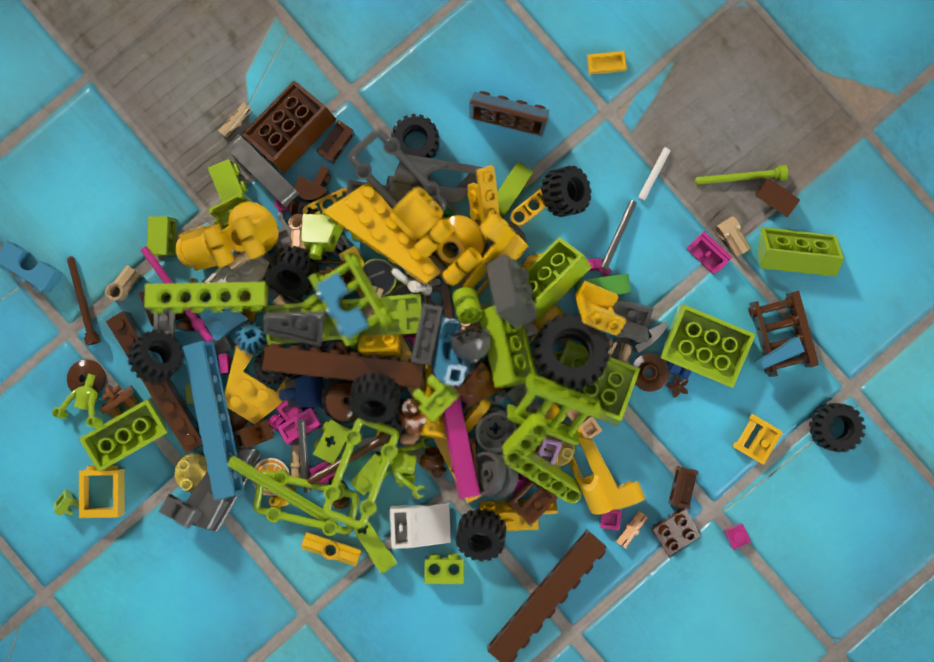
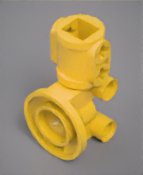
[390,187,485,286]
[176,202,279,271]

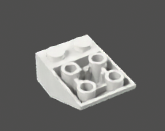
[390,503,451,549]

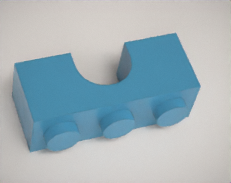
[0,241,63,293]
[316,273,370,339]

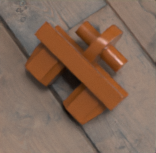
[100,385,138,419]
[396,399,426,434]

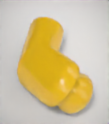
[269,485,296,507]

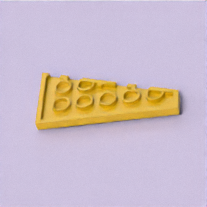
[322,182,441,285]

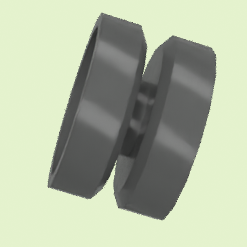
[476,452,518,498]

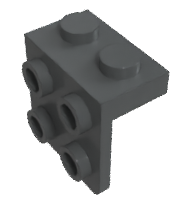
[613,299,653,343]

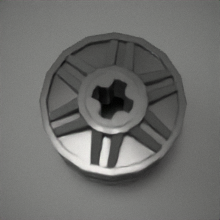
[474,405,517,453]

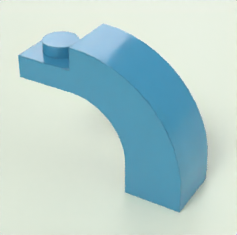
[431,316,466,386]

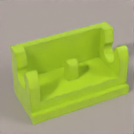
[208,192,252,230]
[147,216,177,257]

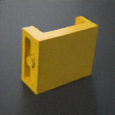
[575,281,626,336]

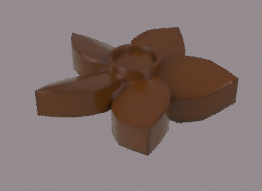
[666,375,688,398]

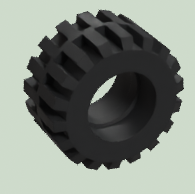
[391,114,440,158]
[541,166,592,217]
[265,245,319,298]
[127,329,184,384]
[349,372,401,424]
[809,403,866,452]
[456,508,507,562]

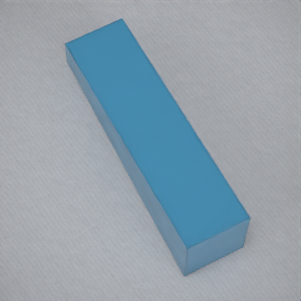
[755,337,804,369]

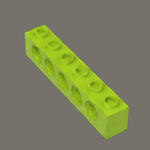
[144,282,268,314]

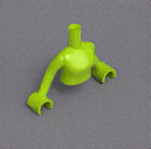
[52,374,103,428]
[378,436,431,499]

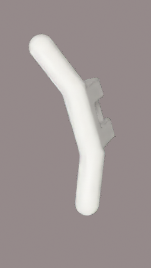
[392,268,441,296]

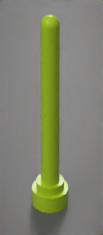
[695,165,788,184]

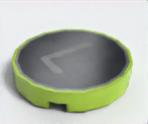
[360,259,397,297]

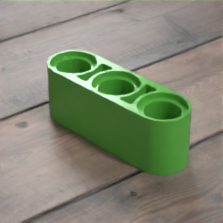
[574,274,631,295]

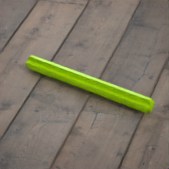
[227,456,329,522]

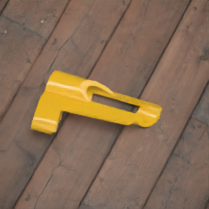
[462,213,528,296]
[563,424,646,515]

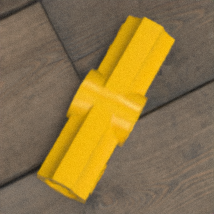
[301,532,362,567]

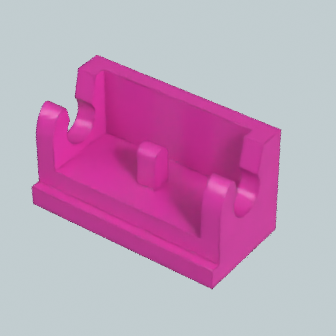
[686,231,732,275]
[277,407,324,445]

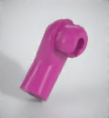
[587,258,612,277]

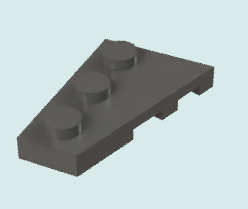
[263,311,326,347]

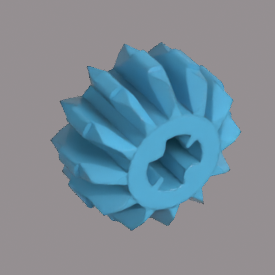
[235,321,267,354]

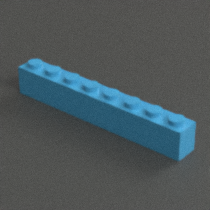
[183,341,245,500]

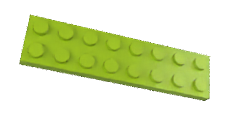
[265,294,422,345]

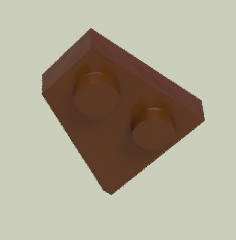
[456,362,505,405]

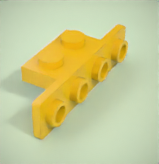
[467,165,500,243]
[480,499,558,531]

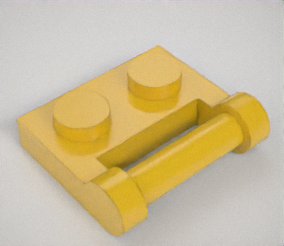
[732,414,783,465]

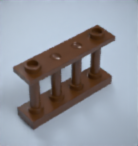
[748,291,819,377]

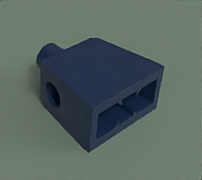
[279,375,322,409]

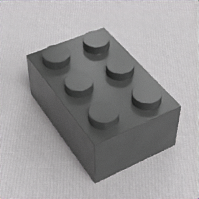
[486,254,536,328]

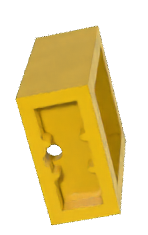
[79,465,125,518]

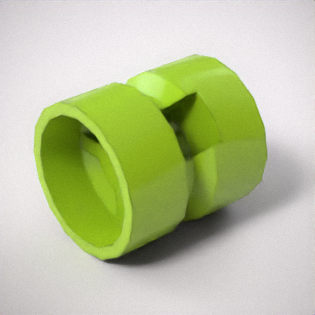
[452,287,483,324]

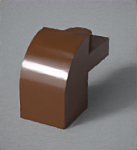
[294,166,332,203]
[233,420,274,450]

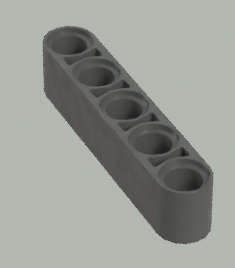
[225,134,299,207]

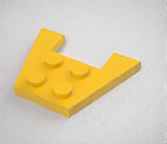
[225,345,291,424]

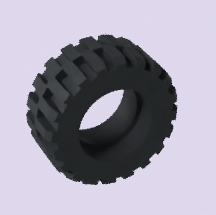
[532,313,610,391]

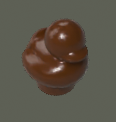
[420,447,447,478]

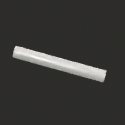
[638,147,671,201]

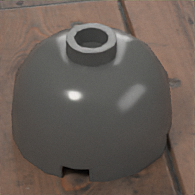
[450,328,491,363]

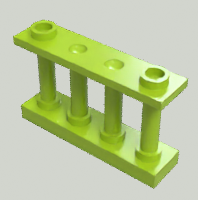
[308,253,392,346]
[507,373,602,446]

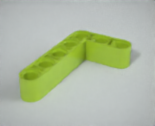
[502,413,581,503]

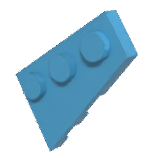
[187,282,250,341]

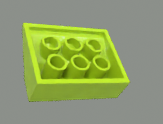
[660,304,756,388]
[559,340,640,426]

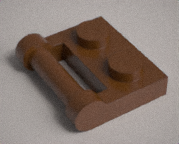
[505,478,558,527]

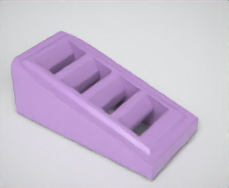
[536,434,562,465]

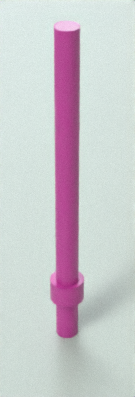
[140,246,213,343]

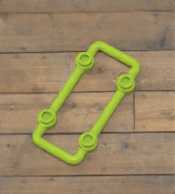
[323,419,399,529]
[253,469,359,536]

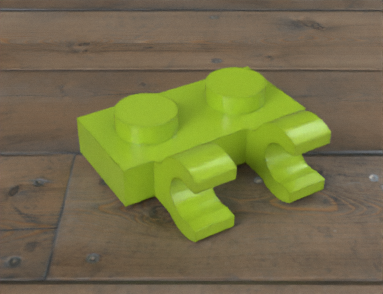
[413,375,459,423]

